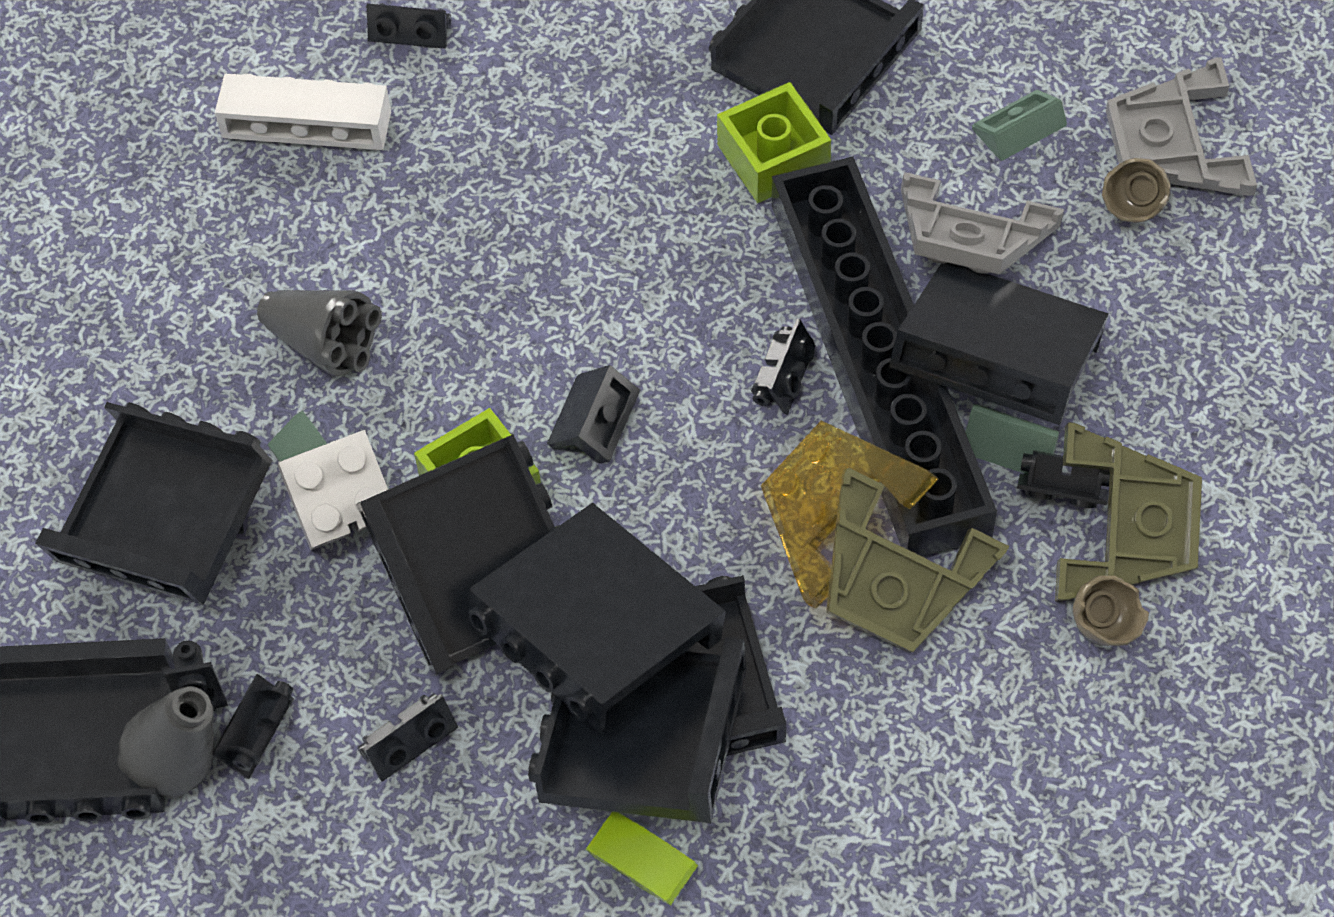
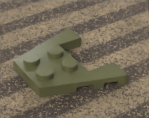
[1055,422,1202,602]
[826,467,1009,653]

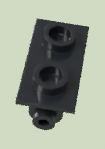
[366,3,451,49]
[751,319,816,415]
[1017,450,1110,508]
[163,641,228,712]
[213,674,294,779]
[357,693,459,782]

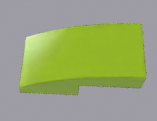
[586,812,698,906]

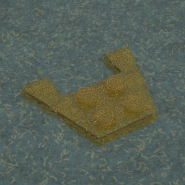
[760,420,938,609]

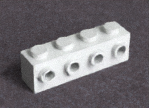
[215,74,391,150]

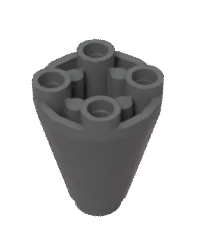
[257,290,382,376]
[117,687,215,799]

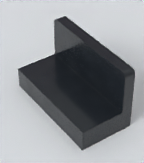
[547,365,640,464]

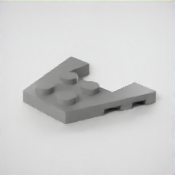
[1106,57,1257,196]
[901,172,1064,275]

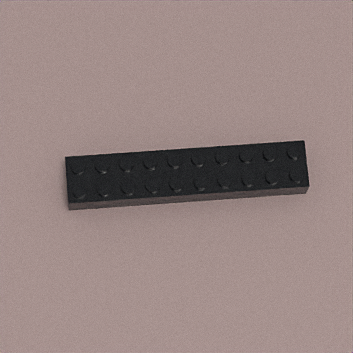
[772,156,997,556]

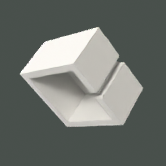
[278,430,388,550]

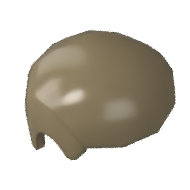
[1102,158,1171,223]
[1073,576,1149,646]

